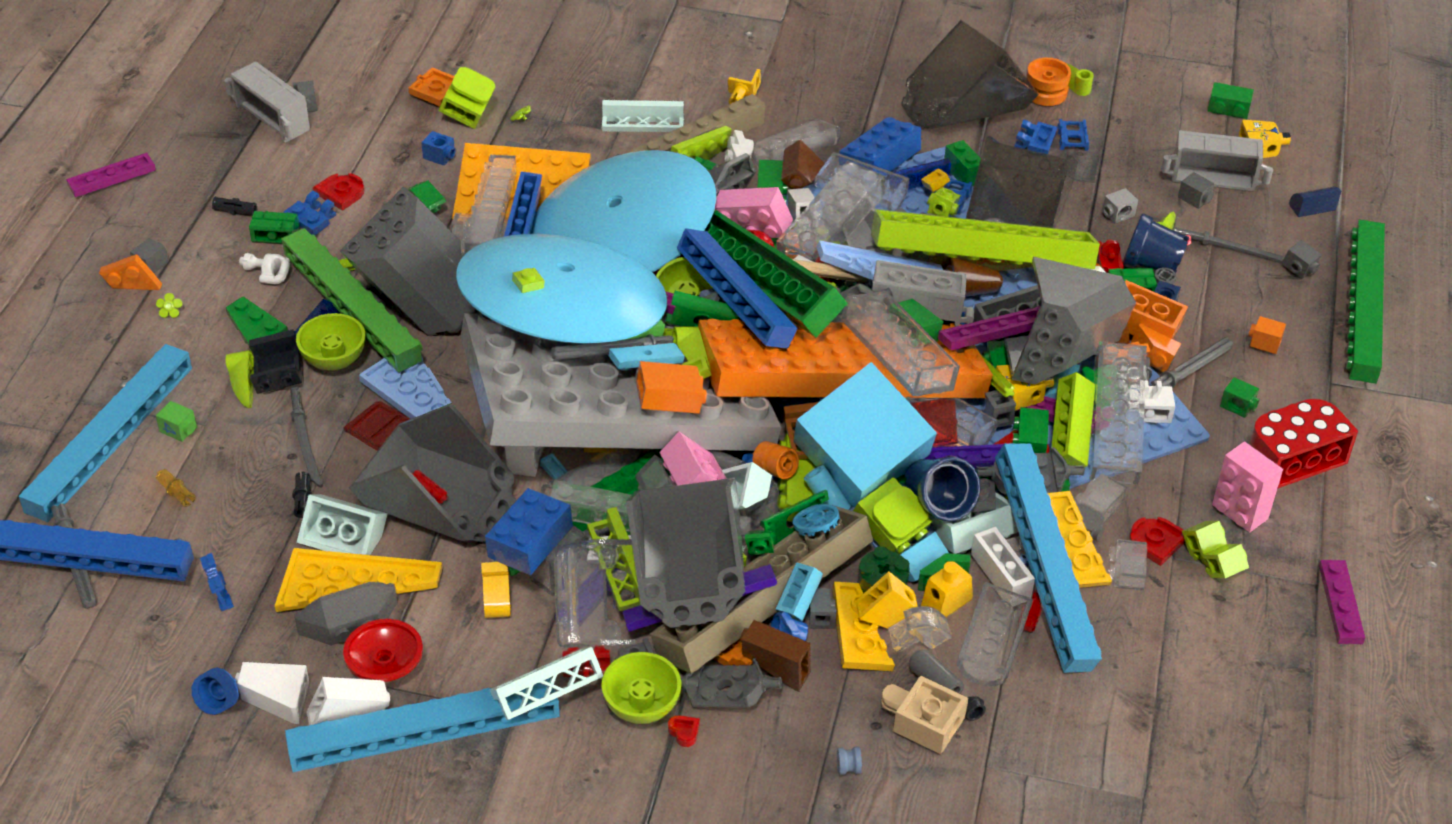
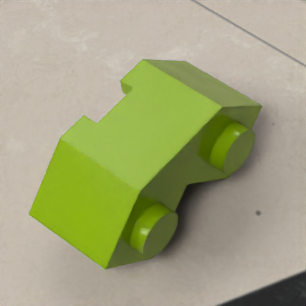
[1182,521,1249,578]

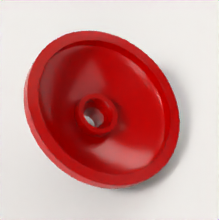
[343,619,423,682]

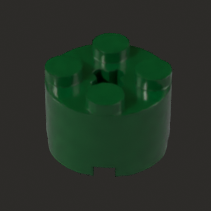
[857,546,910,594]

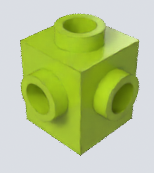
[927,187,961,217]

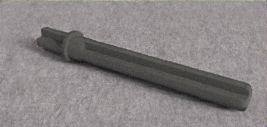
[551,334,674,360]
[1151,337,1233,388]
[51,503,97,609]

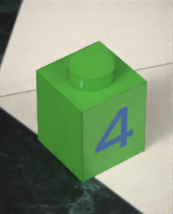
[156,401,197,442]

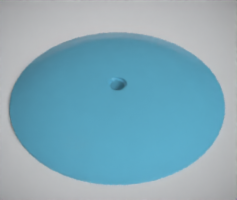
[531,150,716,272]
[456,234,667,343]

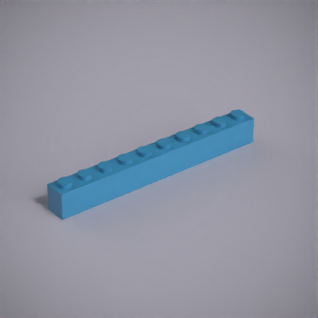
[19,344,192,522]
[995,444,1102,673]
[285,677,560,772]

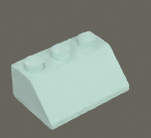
[722,462,772,510]
[928,493,1019,554]
[297,494,387,555]

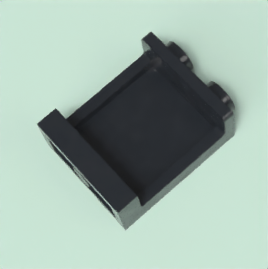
[249,329,302,394]

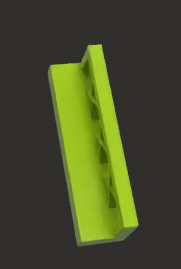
[587,507,641,611]

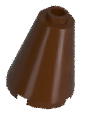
[941,256,1003,297]

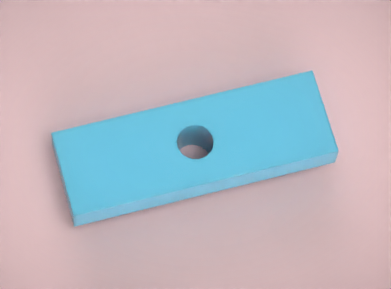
[609,343,685,370]

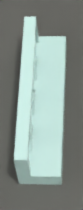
[602,100,684,132]
[490,647,603,720]

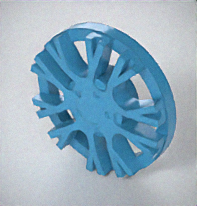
[793,504,840,536]

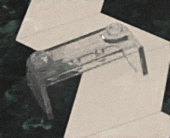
[554,539,636,648]

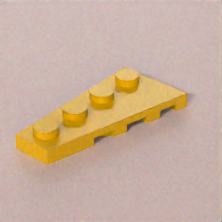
[1047,491,1112,588]
[832,581,895,671]

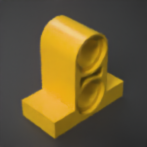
[481,562,511,618]

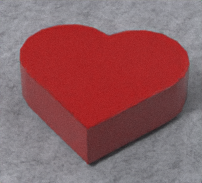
[668,715,700,747]

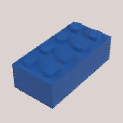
[839,117,921,184]

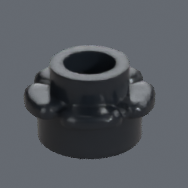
[966,696,986,721]

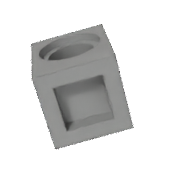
[1102,188,1138,224]

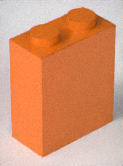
[636,361,707,414]

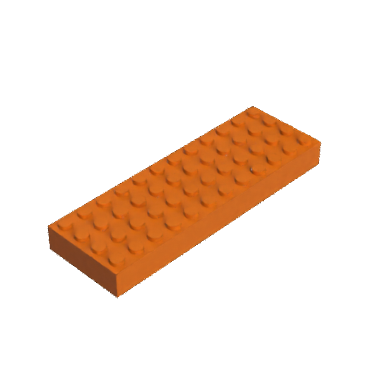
[698,319,993,398]

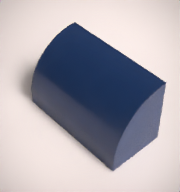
[1289,186,1341,217]

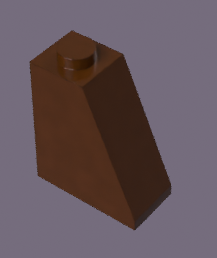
[781,139,827,189]
[740,620,811,692]

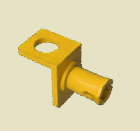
[728,69,761,104]

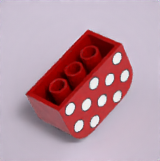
[1249,399,1358,489]

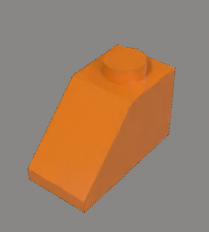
[1130,323,1181,372]

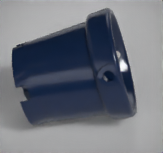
[1123,213,1189,273]
[904,455,980,522]

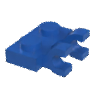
[1014,119,1058,157]
[283,191,336,235]

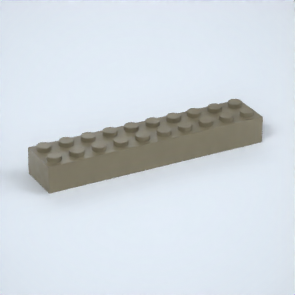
[650,505,873,674]

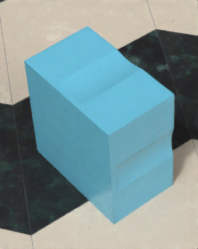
[794,362,937,507]

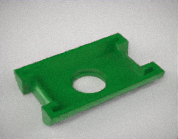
[665,290,741,327]
[760,489,829,543]

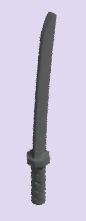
[1174,227,1285,264]
[290,387,323,488]

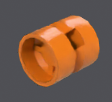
[752,441,799,479]

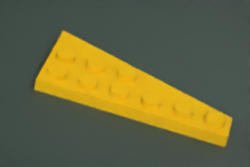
[275,548,443,612]

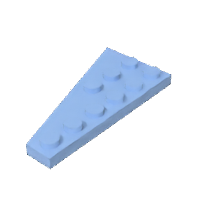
[816,240,943,280]
[359,358,452,419]

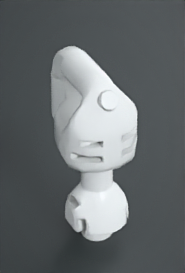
[239,253,290,284]

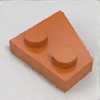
[99,254,162,290]

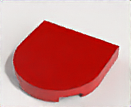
[313,173,365,211]
[1130,517,1185,566]

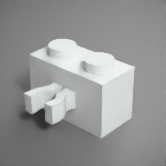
[1122,380,1175,423]

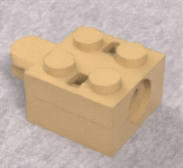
[881,676,968,754]

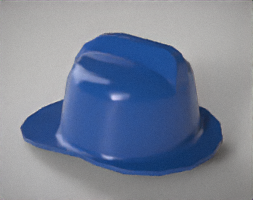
[191,667,239,715]

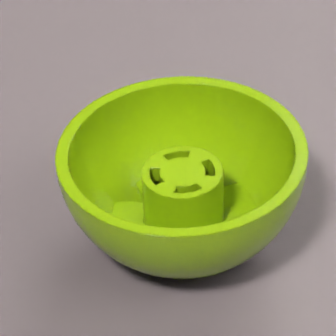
[656,257,713,315]
[296,313,365,371]
[602,652,681,724]

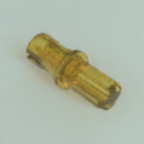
[156,469,196,507]

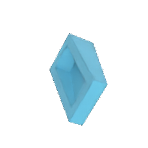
[540,453,570,483]

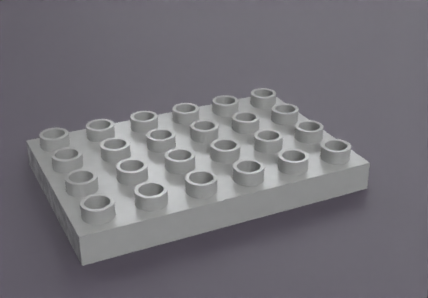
[461,312,781,451]

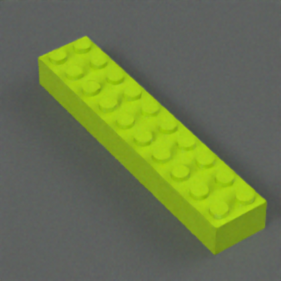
[871,209,1100,269]

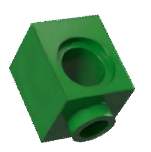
[1220,377,1260,418]

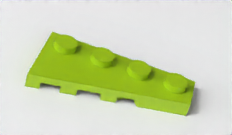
[671,126,732,160]

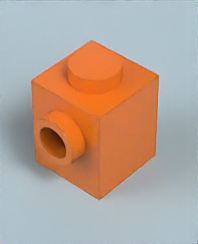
[1248,316,1286,354]

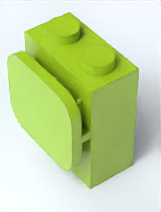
[438,67,495,129]
[853,477,932,554]

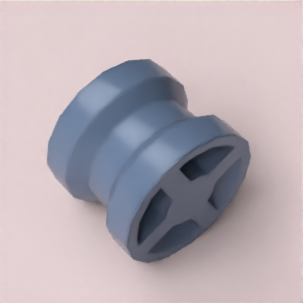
[837,746,862,775]

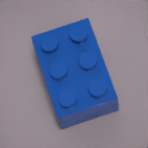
[485,488,573,575]

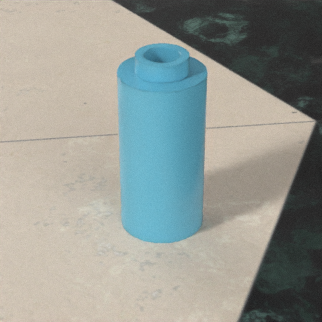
[804,465,851,510]

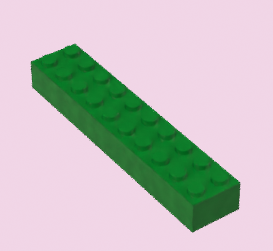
[704,209,848,338]

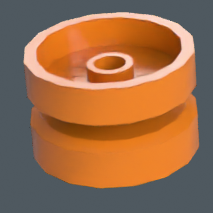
[1024,58,1071,106]

